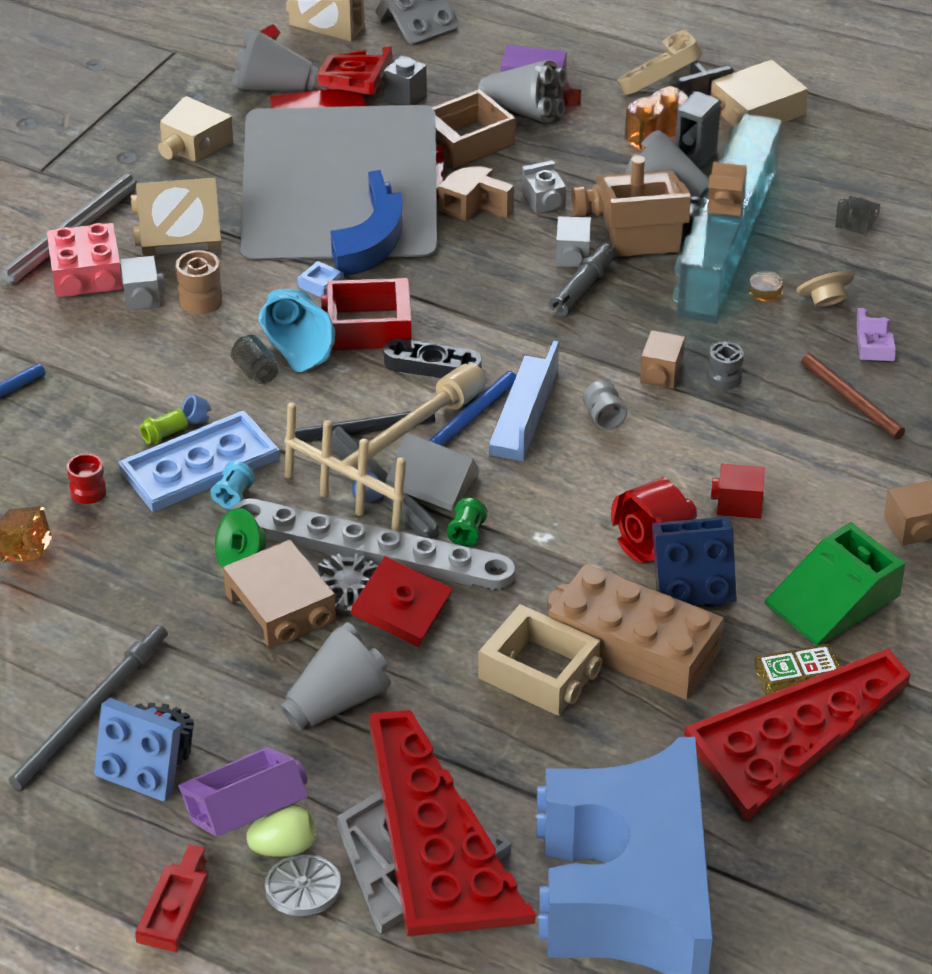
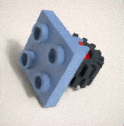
[94,698,194,802]

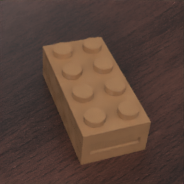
[547,563,724,700]

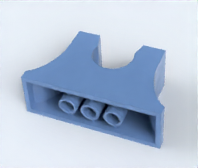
[536,737,712,974]

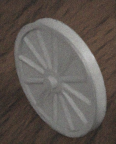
[264,854,341,916]

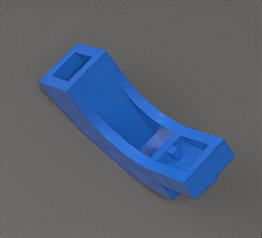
[330,170,402,276]

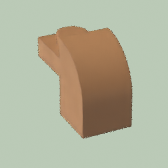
[707,162,747,218]
[438,167,514,221]

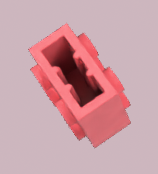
[47,223,123,297]

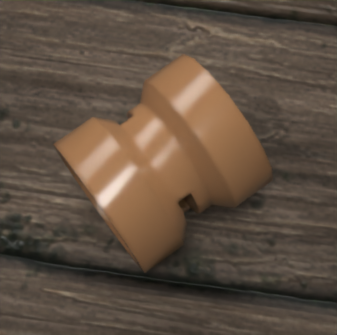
[571,184,604,217]

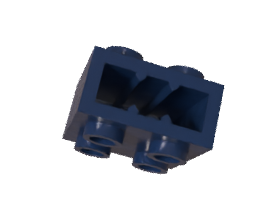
[652,516,737,608]

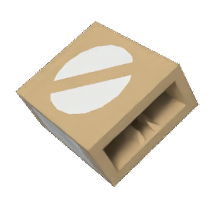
[286,0,365,42]
[131,178,222,256]

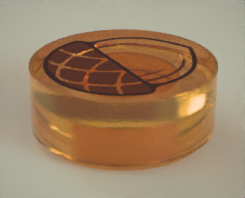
[749,271,783,301]

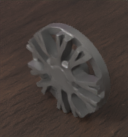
[316,553,378,615]

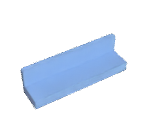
[489,341,559,462]

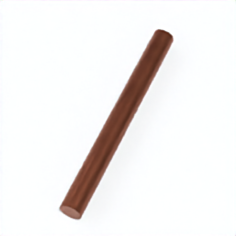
[801,353,905,440]

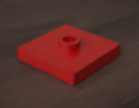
[350,556,453,647]

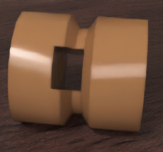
[176,250,222,314]

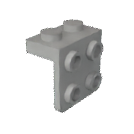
[375,0,459,45]

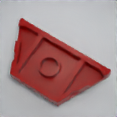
[318,46,393,94]

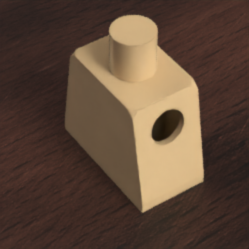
[158,96,233,161]

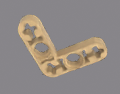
[617,30,703,95]

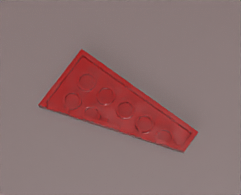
[684,648,911,821]
[369,710,537,937]

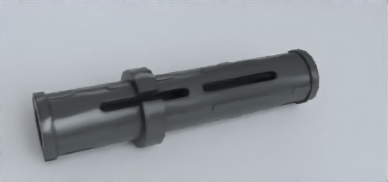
[549,242,617,316]

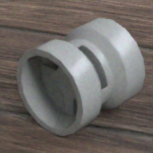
[583,380,628,430]

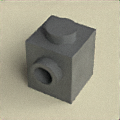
[383,56,427,105]

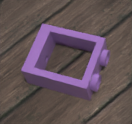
[179,747,308,837]

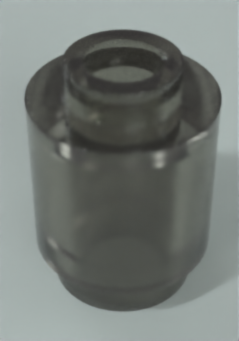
[231,335,279,384]

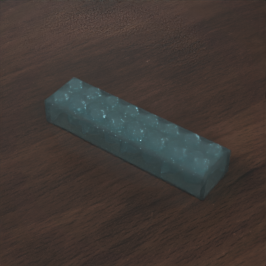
[673,113,782,324]

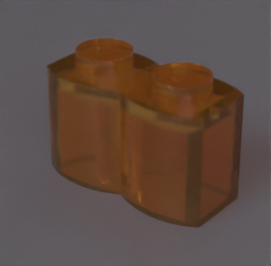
[625,86,688,149]

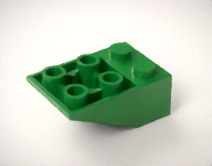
[764,522,905,647]

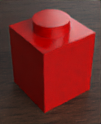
[711,463,765,519]

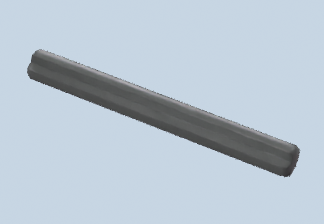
[331,427,440,539]

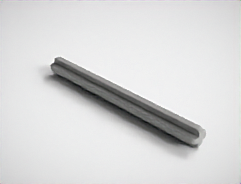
[1,174,138,285]

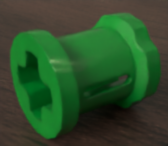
[446,498,488,547]

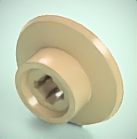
[796,271,855,308]

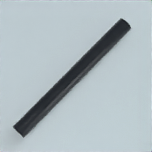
[295,411,435,442]

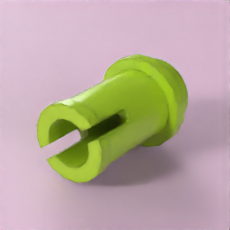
[139,408,188,444]

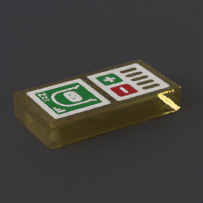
[754,644,840,694]

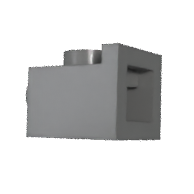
[522,160,566,214]

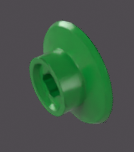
[215,508,266,568]

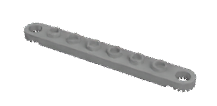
[231,499,515,591]

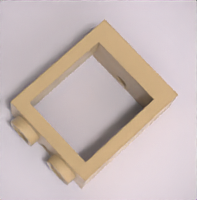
[478,604,602,716]

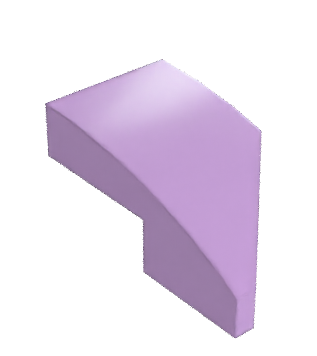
[857,308,896,361]

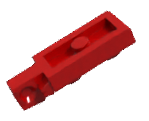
[135,844,209,953]

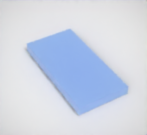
[118,410,280,512]

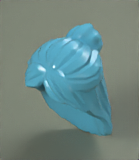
[258,289,335,372]

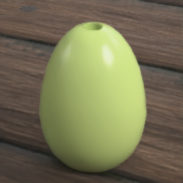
[246,805,316,857]

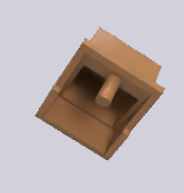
[596,156,691,257]

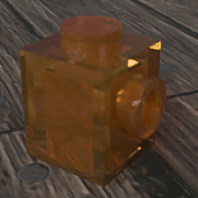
[0,506,53,563]

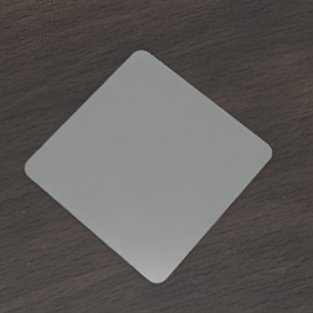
[240,105,437,260]

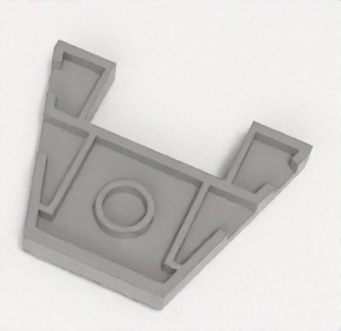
[337,790,512,934]

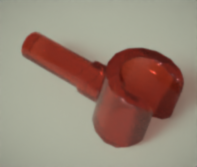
[563,82,582,107]

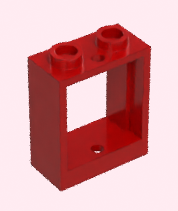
[321,278,412,350]

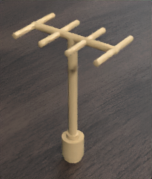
[284,364,486,532]

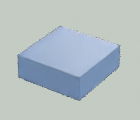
[297,261,344,297]

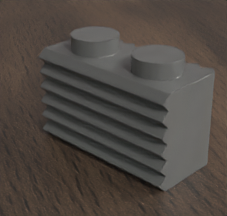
[675,91,722,169]

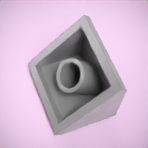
[385,433,479,511]

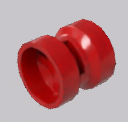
[66,453,106,504]

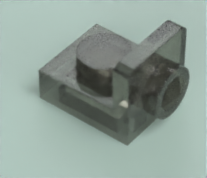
[835,196,880,235]

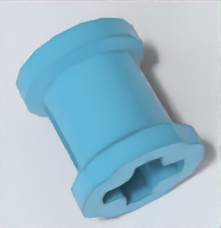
[211,461,255,509]

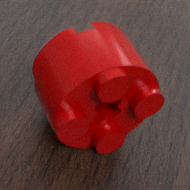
[611,477,697,563]

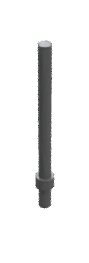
[9,625,168,790]

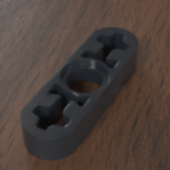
[383,338,482,378]

